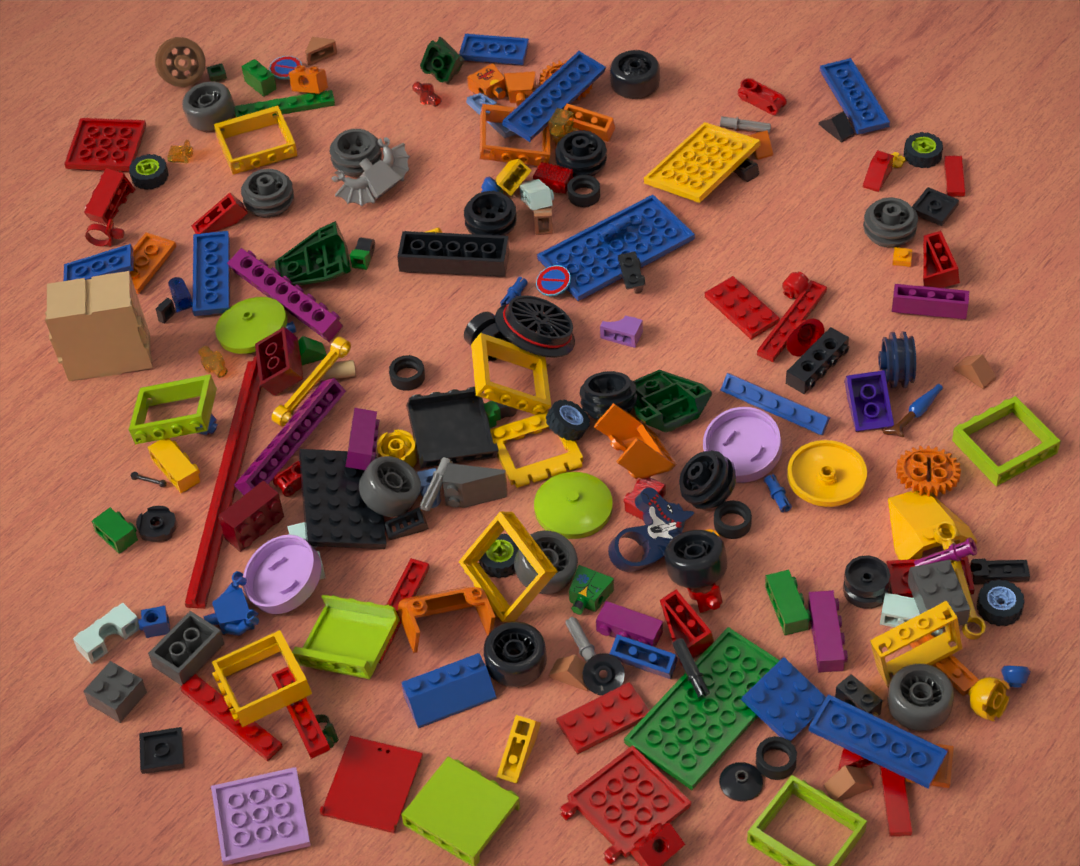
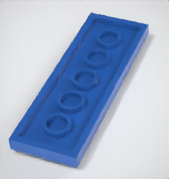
[820,58,890,135]
[193,231,230,316]
[809,694,947,789]

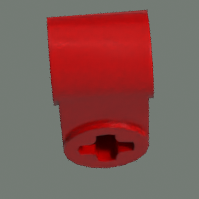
[273,461,302,497]

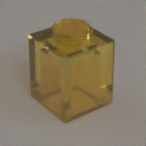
[549,108,574,137]

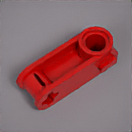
[737,78,787,115]

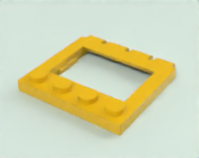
[490,411,583,488]

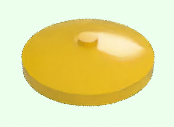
[787,440,867,507]

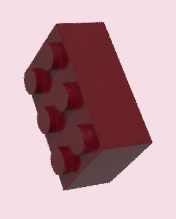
[255,327,304,396]
[218,481,284,552]

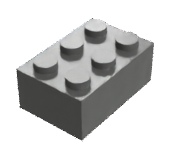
[908,560,970,629]
[148,611,225,686]

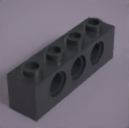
[786,327,849,394]

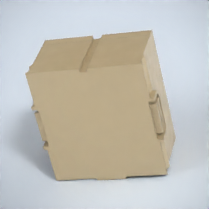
[45,271,153,381]

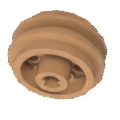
[155,37,206,87]

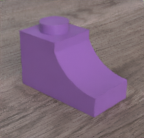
[600,315,643,348]

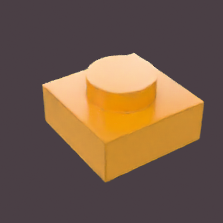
[892,247,913,267]

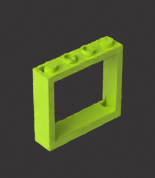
[129,374,217,445]
[952,396,1061,487]
[747,775,867,866]

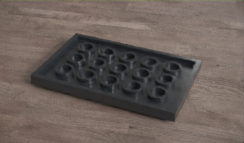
[299,449,387,549]

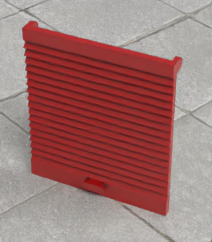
[320,735,423,834]

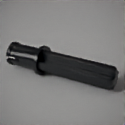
[672,638,710,699]

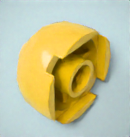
[969,677,1010,722]

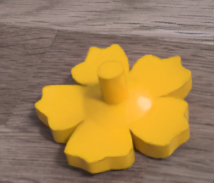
[892,152,906,168]

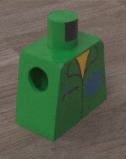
[569,565,614,615]

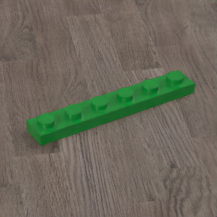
[235,90,335,118]

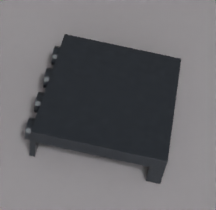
[406,387,499,469]

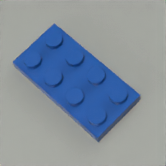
[459,34,529,65]
[63,244,133,281]

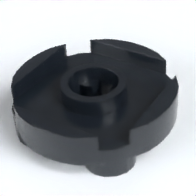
[136,505,177,542]

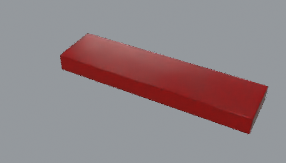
[879,765,912,837]

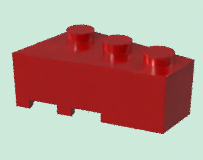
[84,168,136,225]
[923,231,960,288]
[660,589,714,666]

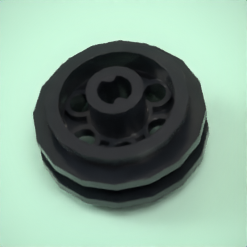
[555,130,607,178]
[464,191,517,236]
[579,371,637,419]
[679,450,736,510]

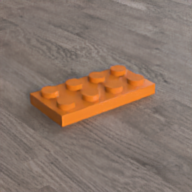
[130,232,177,294]

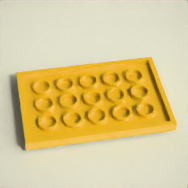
[643,122,761,203]

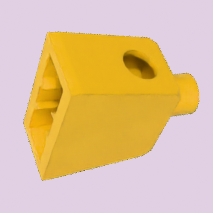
[495,159,532,196]

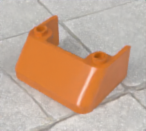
[594,403,677,479]
[398,587,495,653]

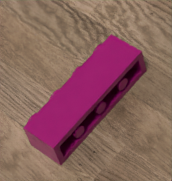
[892,284,969,319]
[346,408,380,470]
[808,590,848,673]

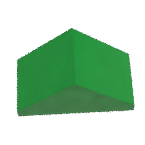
[298,336,327,365]

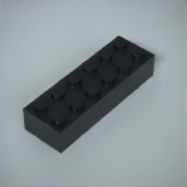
[397,231,510,277]

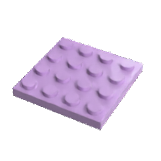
[211,767,311,866]

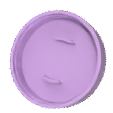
[703,407,782,483]
[243,535,322,614]

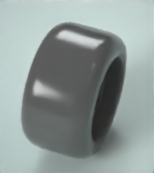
[182,82,235,131]
[359,456,421,517]
[514,530,578,594]
[887,664,954,731]

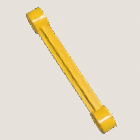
[271,337,351,427]
[934,521,986,640]

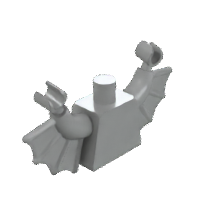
[331,137,410,206]

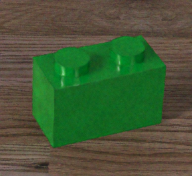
[241,59,277,97]
[92,507,138,554]

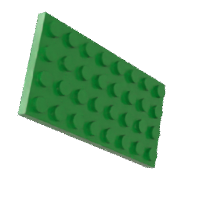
[624,627,780,790]

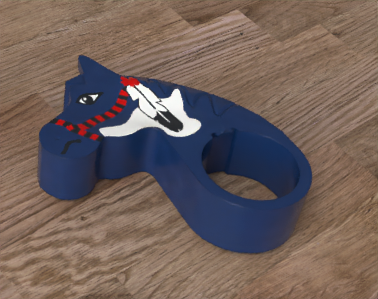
[608,488,694,572]

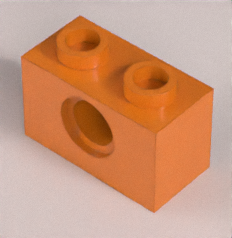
[289,65,328,94]

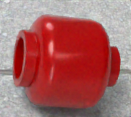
[782,272,809,299]

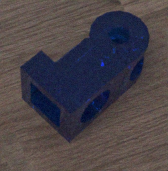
[168,277,193,312]

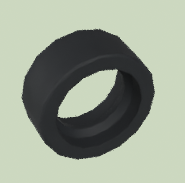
[567,175,600,207]
[389,355,425,391]
[714,500,752,539]
[756,736,797,780]

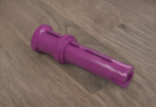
[914,537,978,566]

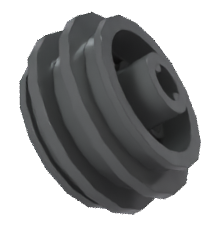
[329,129,382,177]
[241,169,294,218]
[863,197,918,248]

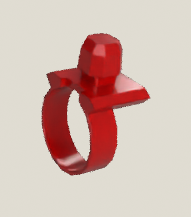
[85,219,125,247]
[687,583,723,613]

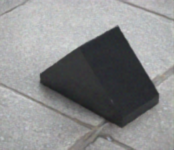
[819,111,854,143]

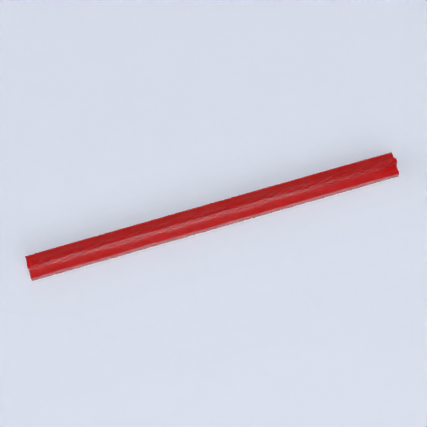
[185,356,262,609]

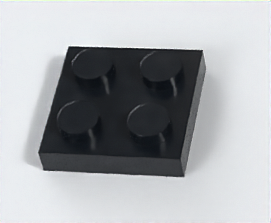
[912,187,959,226]
[139,727,185,774]

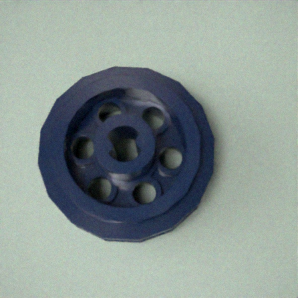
[878,331,916,388]

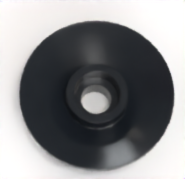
[583,653,625,695]
[719,762,763,802]

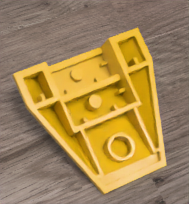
[888,491,977,560]

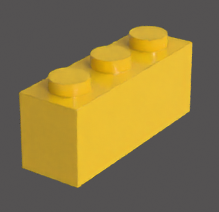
[148,438,200,493]

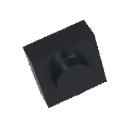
[156,298,176,324]

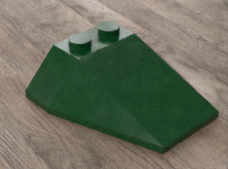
[275,221,351,286]
[633,370,712,433]

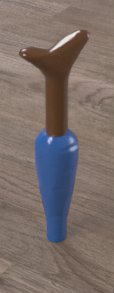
[883,384,943,437]

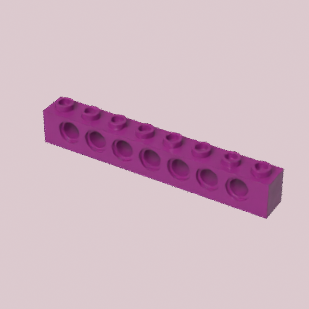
[227,248,343,342]
[234,378,346,495]

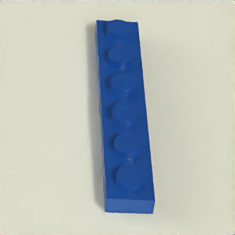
[720,373,830,435]

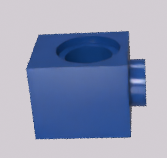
[138,606,170,638]

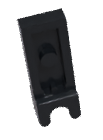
[970,559,1030,585]

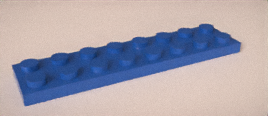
[502,51,606,142]

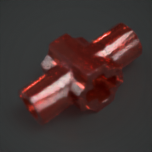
[412,81,442,107]

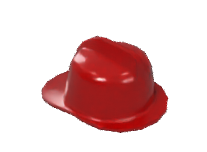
[787,318,825,357]

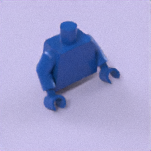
[203,571,259,636]

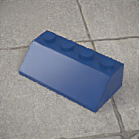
[401,653,497,728]

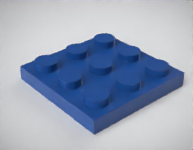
[741,657,826,742]

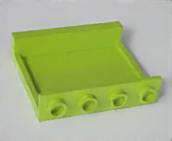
[292,595,400,679]
[402,757,520,866]

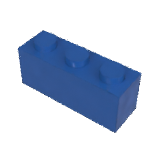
[610,634,678,679]

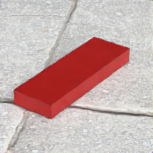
[944,156,965,197]

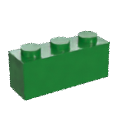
[765,570,811,636]

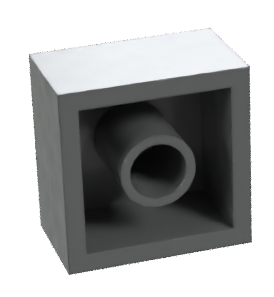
[83,661,147,723]

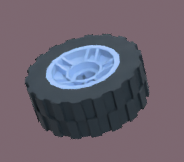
[546,400,590,441]
[977,580,1025,626]

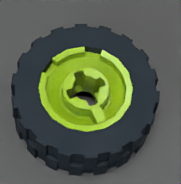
[904,132,943,168]
[129,154,169,190]
[479,533,519,578]

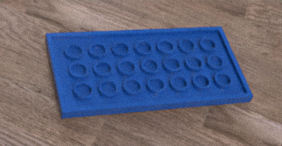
[537,194,695,301]

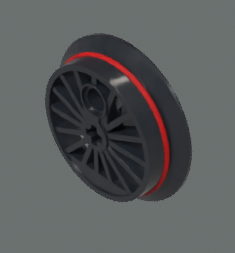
[495,295,575,358]

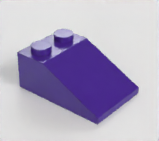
[844,370,894,432]

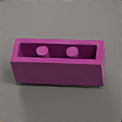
[596,601,663,647]

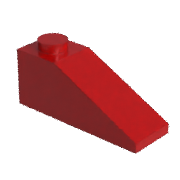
[191,193,248,234]

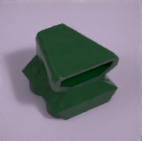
[420,37,464,84]

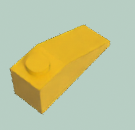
[497,715,541,784]

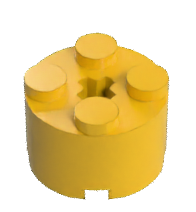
[377,429,417,468]

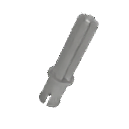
[720,116,771,133]
[420,457,453,512]
[566,617,596,662]

